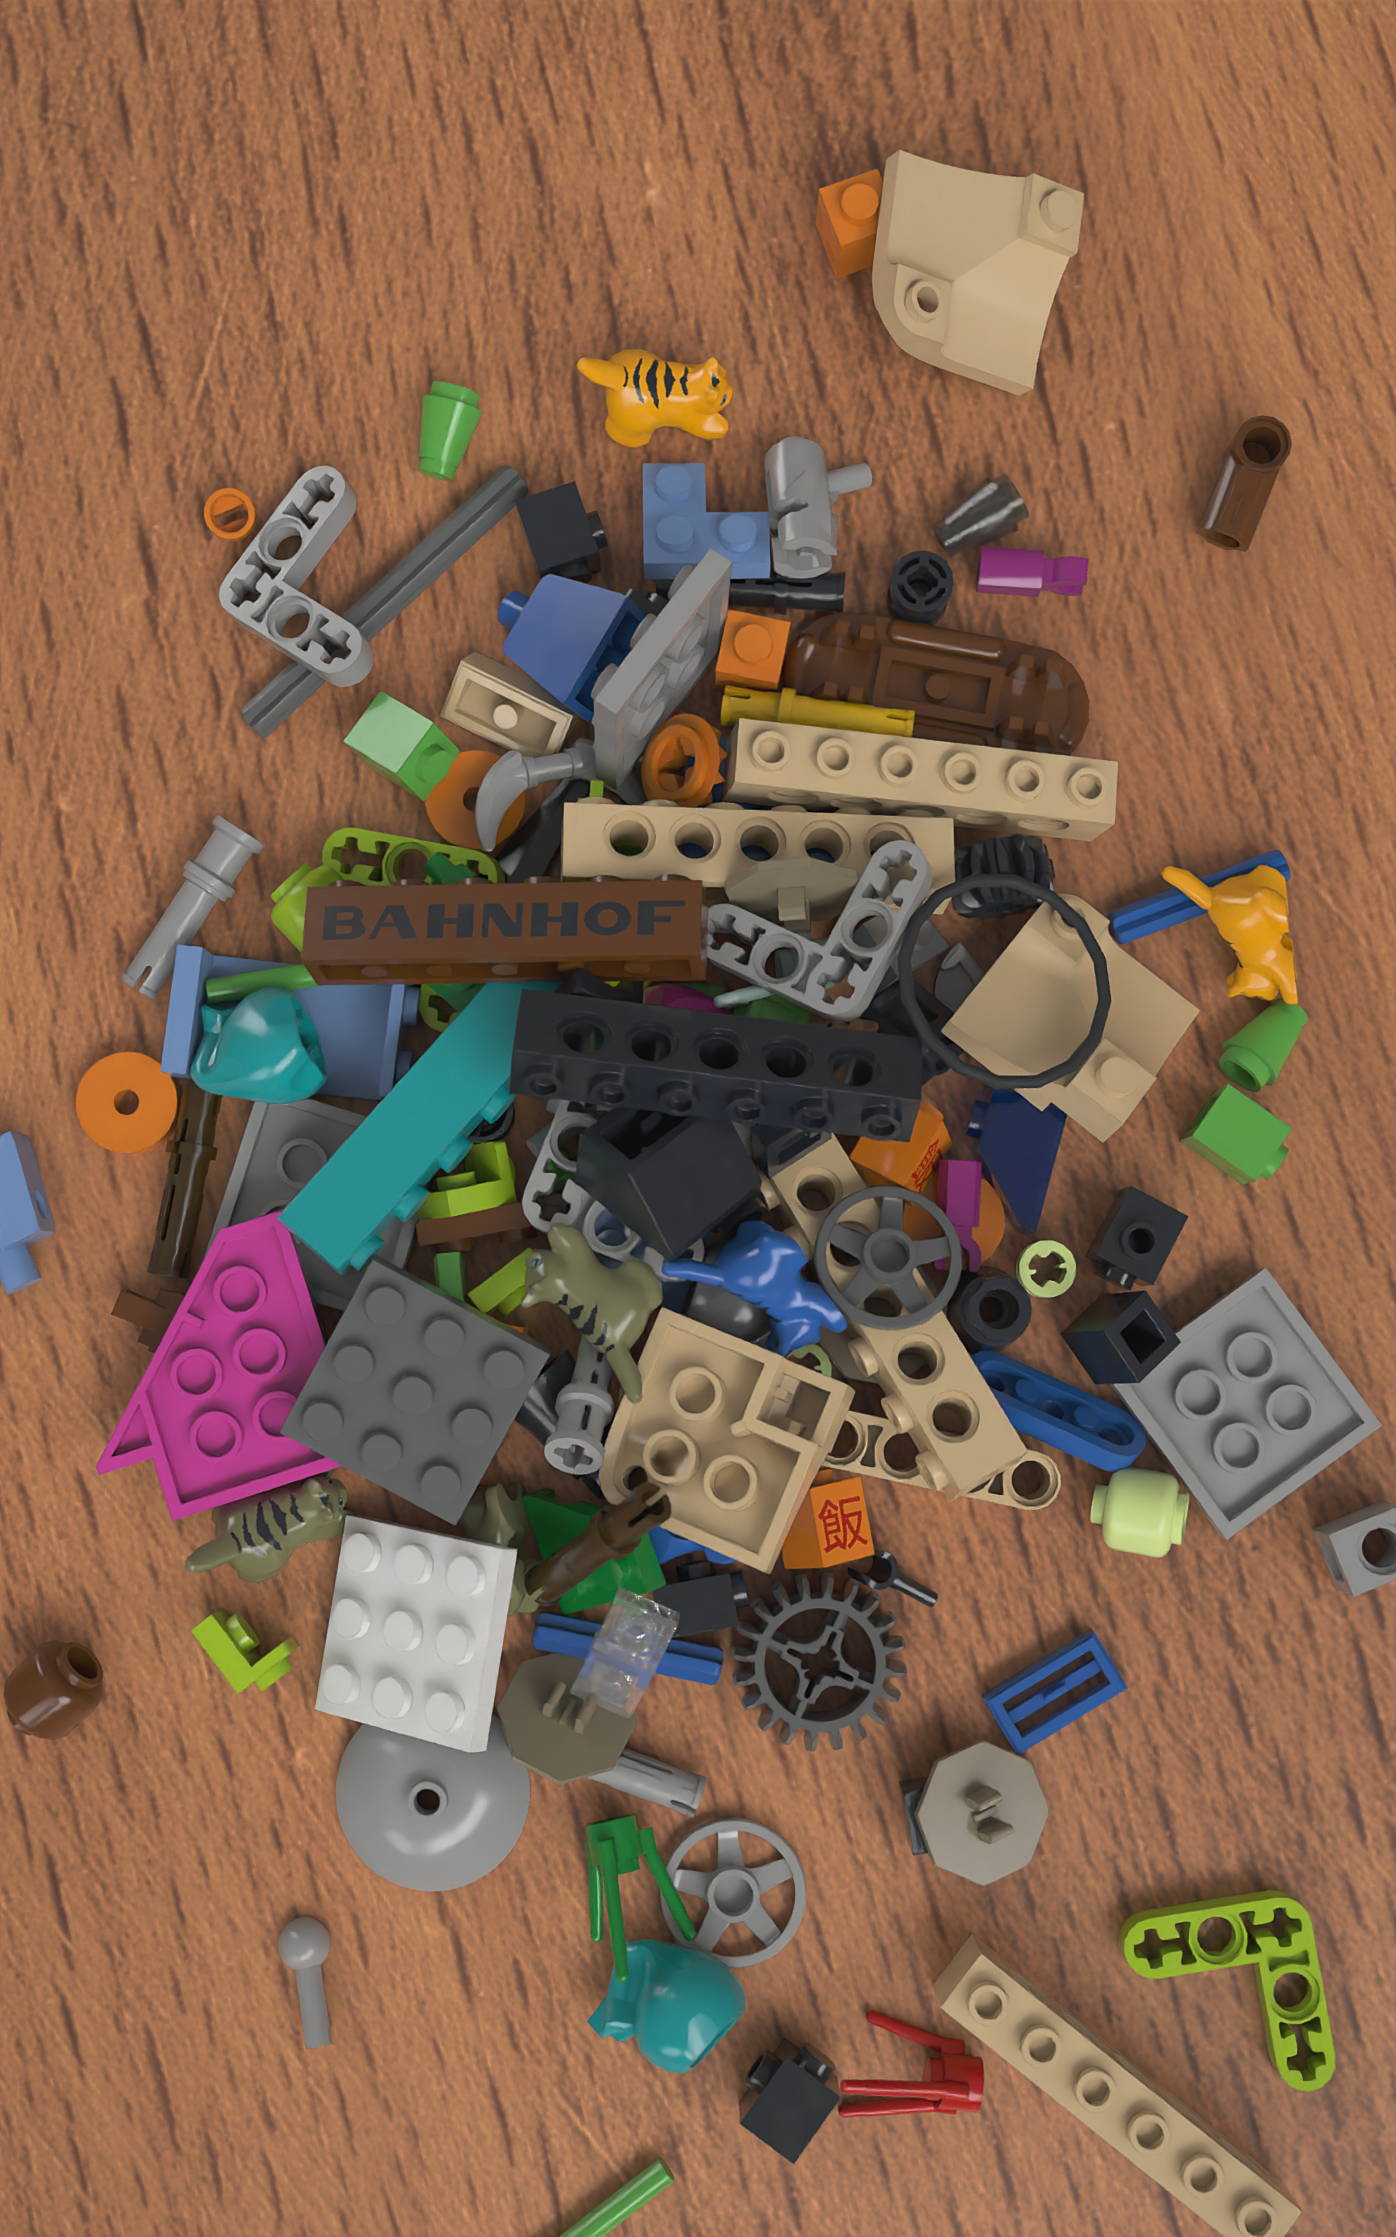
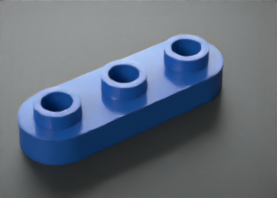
[971,1351,1146,1472]

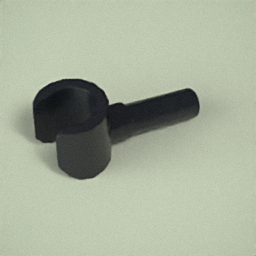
[847,1546,938,1607]

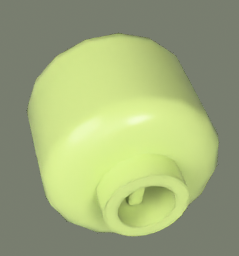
[1091,1467,1189,1557]

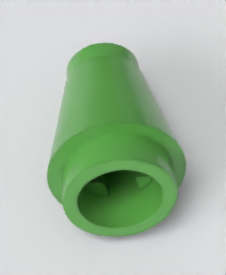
[417,381,483,481]
[1218,997,1308,1092]

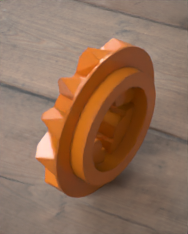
[641,714,729,808]

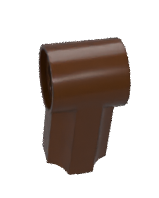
[1196,415,1292,552]

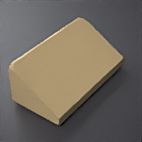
[440,652,580,758]

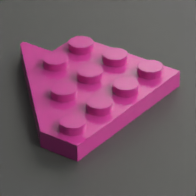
[96,1210,342,1521]

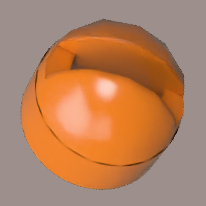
[204,488,256,541]

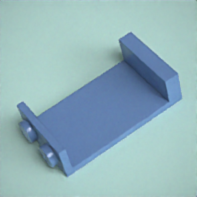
[160,944,421,1101]

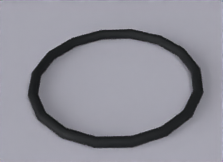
[897,874,1112,1089]

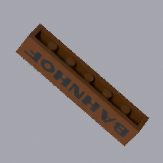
[301,874,708,986]

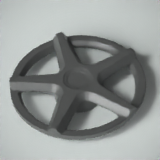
[814,1186,962,1331]

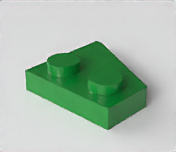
[522,1488,666,1615]

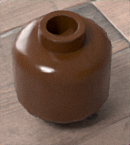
[4,1640,103,1740]

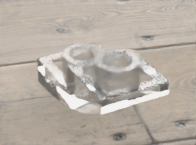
[569,1587,680,1719]

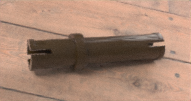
[147,1083,223,1279]
[524,1483,672,1606]

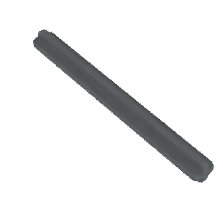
[239,465,529,738]

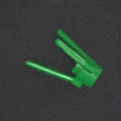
[584,1814,696,1983]

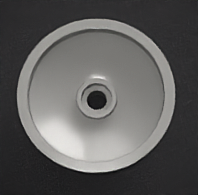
[336,1711,531,1891]

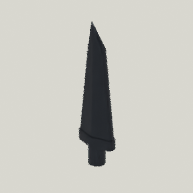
[478,778,591,883]

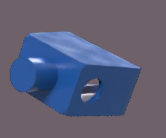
[498,574,648,725]

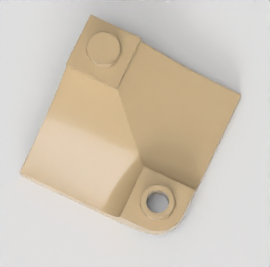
[872,150,1084,396]
[941,894,1200,1143]
[599,1307,856,1574]

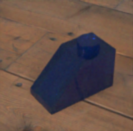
[964,1088,1067,1234]

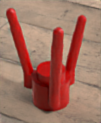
[838,2010,984,2118]

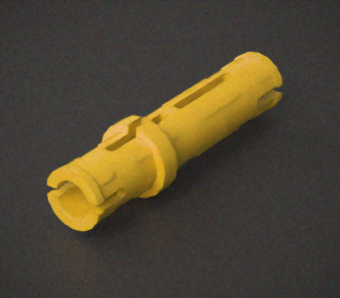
[720,685,915,738]

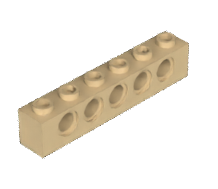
[722,718,1118,841]
[561,797,955,914]
[753,1133,1028,1502]
[933,1934,1302,2237]

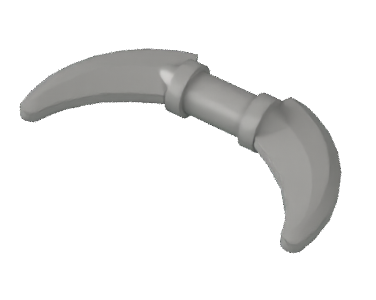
[475,738,647,853]

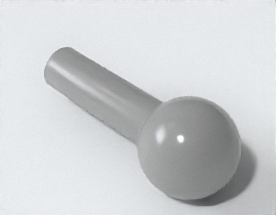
[278,1917,332,2049]

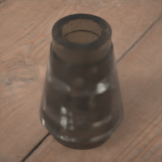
[931,473,1029,558]

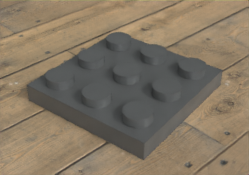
[280,1255,551,1526]

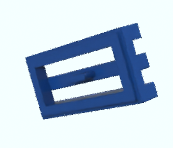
[981,1629,1128,1756]

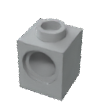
[1312,1501,1396,1597]

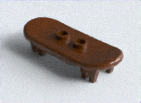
[783,612,1089,756]

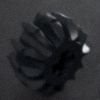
[951,834,1056,920]

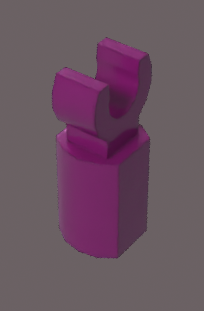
[976,546,1088,597]
[931,1160,982,1273]

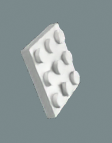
[315,1515,517,1753]

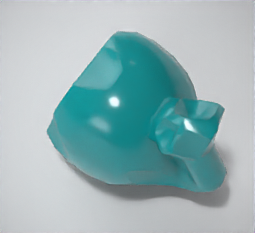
[190,986,328,1104]
[587,1939,746,2073]

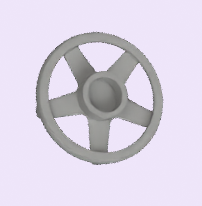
[660,1816,807,1968]

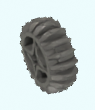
[731,1571,907,1751]

